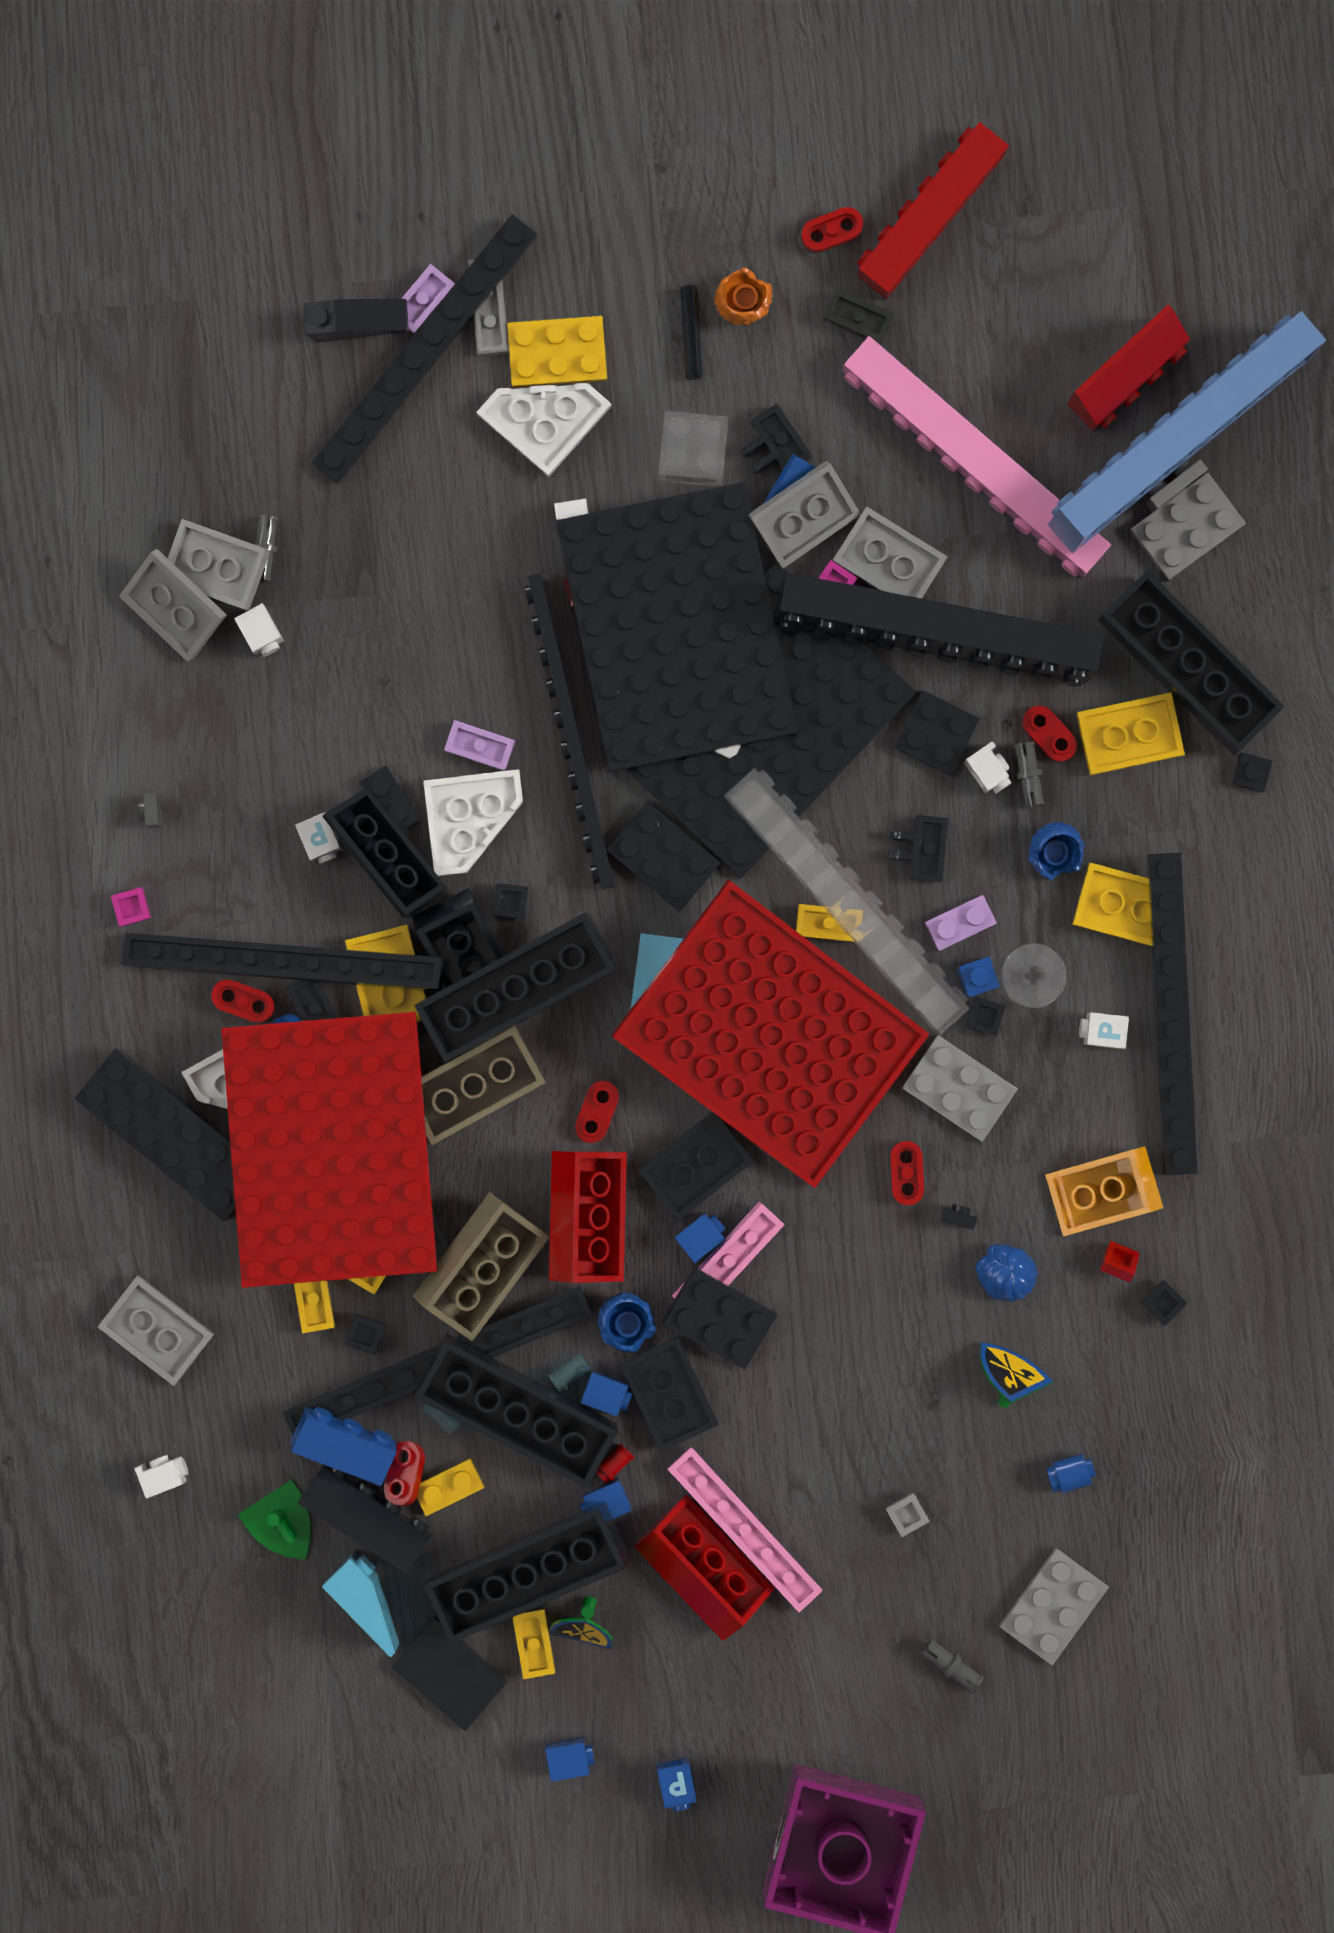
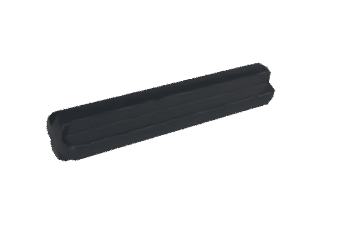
[680,285,702,380]

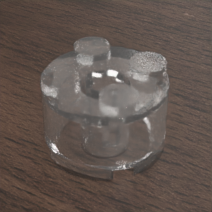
[998,943,1067,1009]

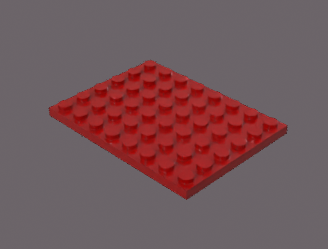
[611,880,929,1188]
[221,1012,438,1288]

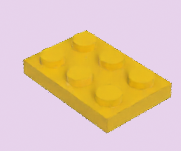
[507,316,607,388]
[1076,692,1185,776]
[1072,862,1152,947]
[345,925,426,1022]

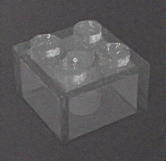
[658,410,729,487]

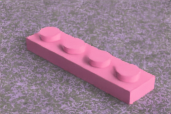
[672,1201,785,1299]

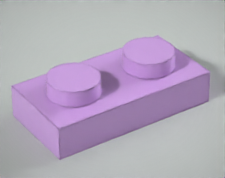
[401,264,455,335]
[444,720,515,771]
[925,895,997,951]

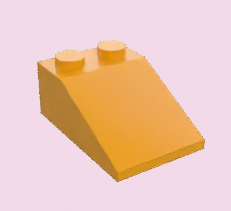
[1045,1146,1163,1236]

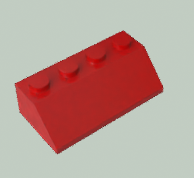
[1067,304,1190,432]
[634,1494,775,1641]

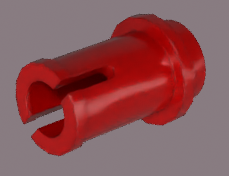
[596,1443,635,1484]

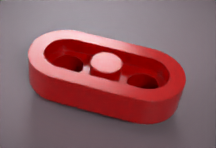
[801,207,863,253]
[1022,706,1077,762]
[211,979,275,1023]
[575,1081,619,1143]
[890,1141,924,1205]
[384,1441,425,1506]

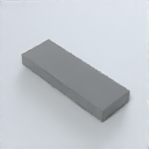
[468,259,509,356]

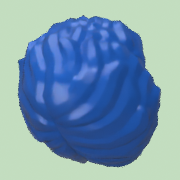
[1028,822,1084,881]
[975,1244,1038,1302]
[597,1292,656,1353]

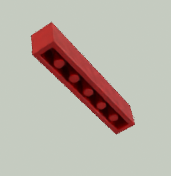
[857,121,1009,300]

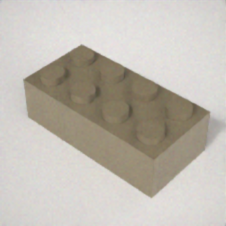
[422,1026,547,1145]
[413,1192,550,1341]

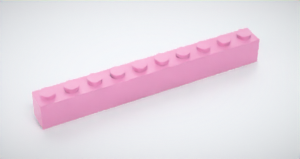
[842,336,1111,578]

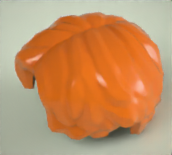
[714,267,773,326]

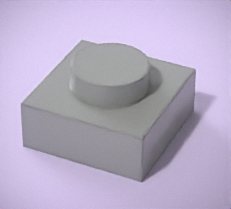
[885,1492,930,1537]

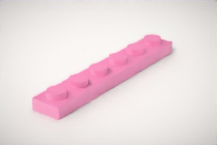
[668,1446,823,1612]

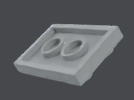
[748,460,861,569]
[1130,473,1246,581]
[833,506,948,598]
[168,519,270,611]
[119,549,226,662]
[902,1035,1018,1142]
[98,1275,215,1386]
[999,1547,1109,1666]

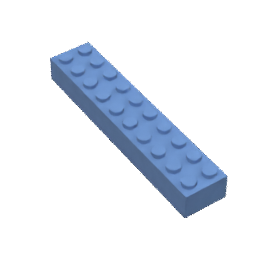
[1048,311,1326,554]

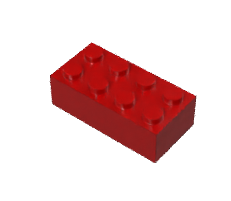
[549,1151,627,1283]

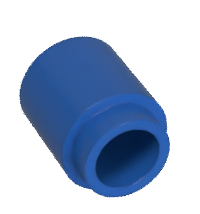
[1046,1453,1096,1494]

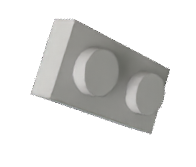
[1146,459,1208,512]

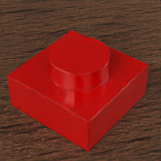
[1100,1240,1140,1283]

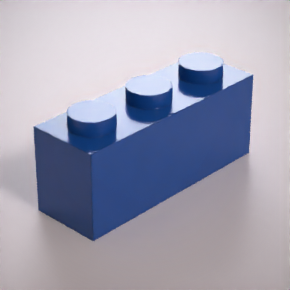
[291,1407,397,1486]

